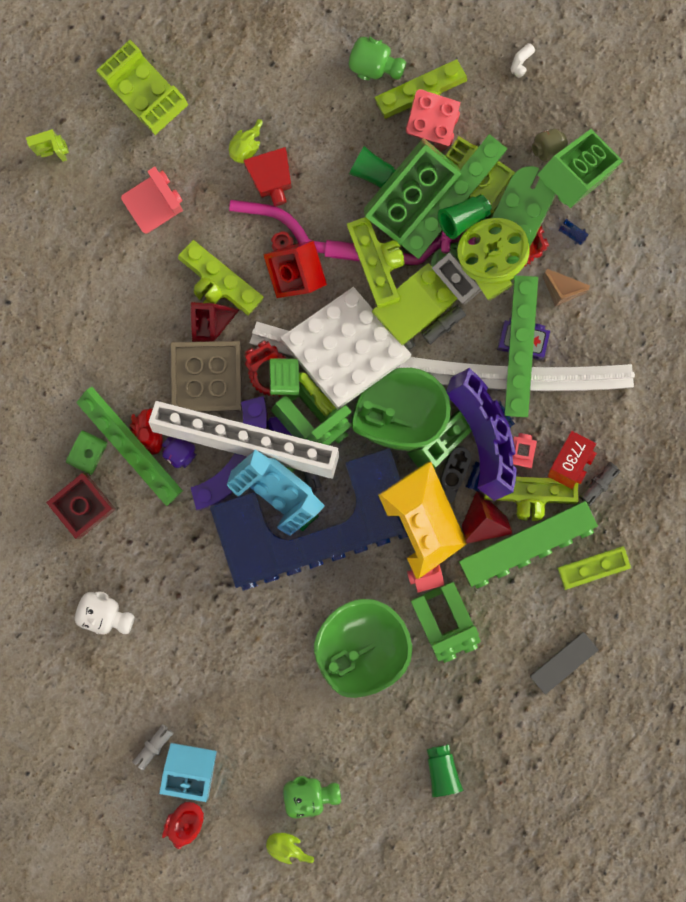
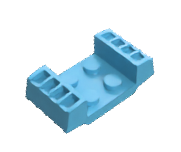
[227,450,325,536]

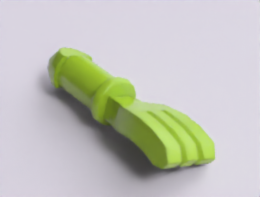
[299,372,336,416]

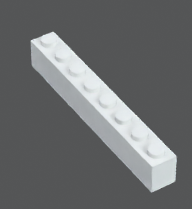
[149,401,339,479]

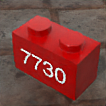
[548,431,597,490]

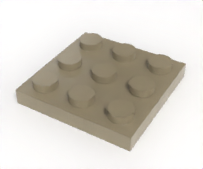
[171,341,242,412]

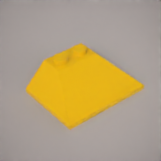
[378,462,466,579]

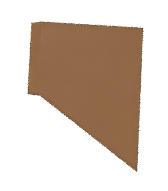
[542,269,590,306]

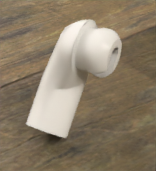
[510,43,535,78]

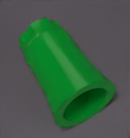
[349,146,396,188]
[438,194,492,239]
[427,744,464,797]

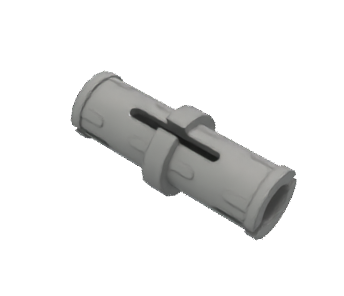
[132,724,174,770]

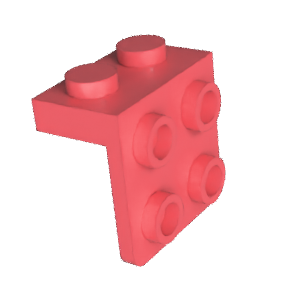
[406,89,460,152]
[121,167,183,234]

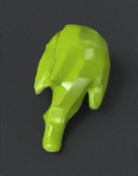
[229,119,263,163]
[266,833,314,864]

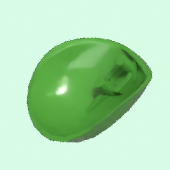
[351,368,451,451]
[314,599,412,698]

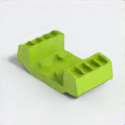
[96,40,189,135]
[445,136,515,218]

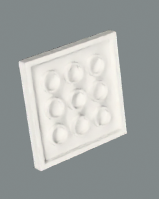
[280,287,411,410]

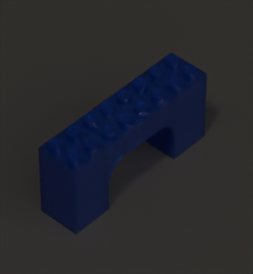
[210,448,408,591]

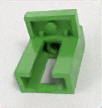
[271,377,352,446]
[410,581,481,663]

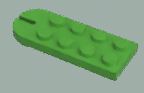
[469,166,556,290]

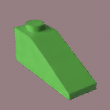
[407,410,472,468]

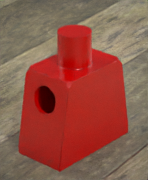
[244,147,292,206]

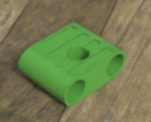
[270,359,299,395]
[66,430,108,475]

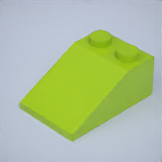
[372,263,458,346]

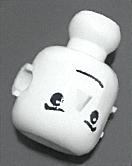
[75,592,135,635]

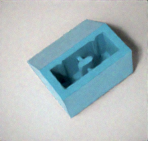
[159,743,217,802]

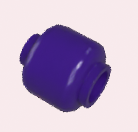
[162,436,197,469]

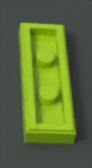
[557,546,631,590]

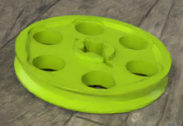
[457,218,530,283]

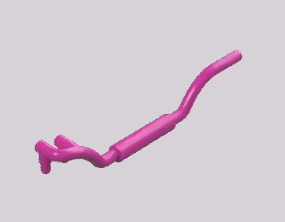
[229,200,476,265]

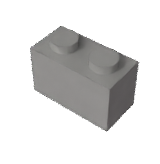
[432,252,482,305]

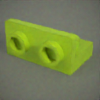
[26,129,69,162]

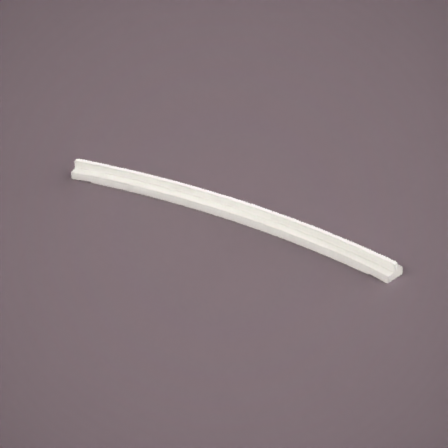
[250,322,635,391]

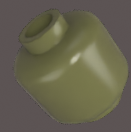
[532,128,568,162]

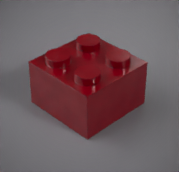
[46,473,116,539]

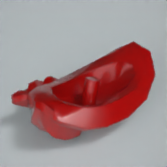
[129,409,163,455]
[162,802,204,849]

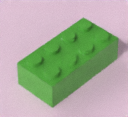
[537,129,623,208]
[364,138,461,245]

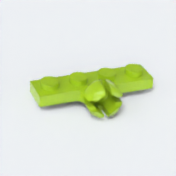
[375,59,467,119]
[347,217,404,308]
[178,240,264,316]
[484,477,578,521]

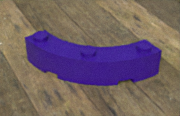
[446,368,516,501]
[190,396,268,511]

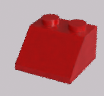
[263,240,327,298]

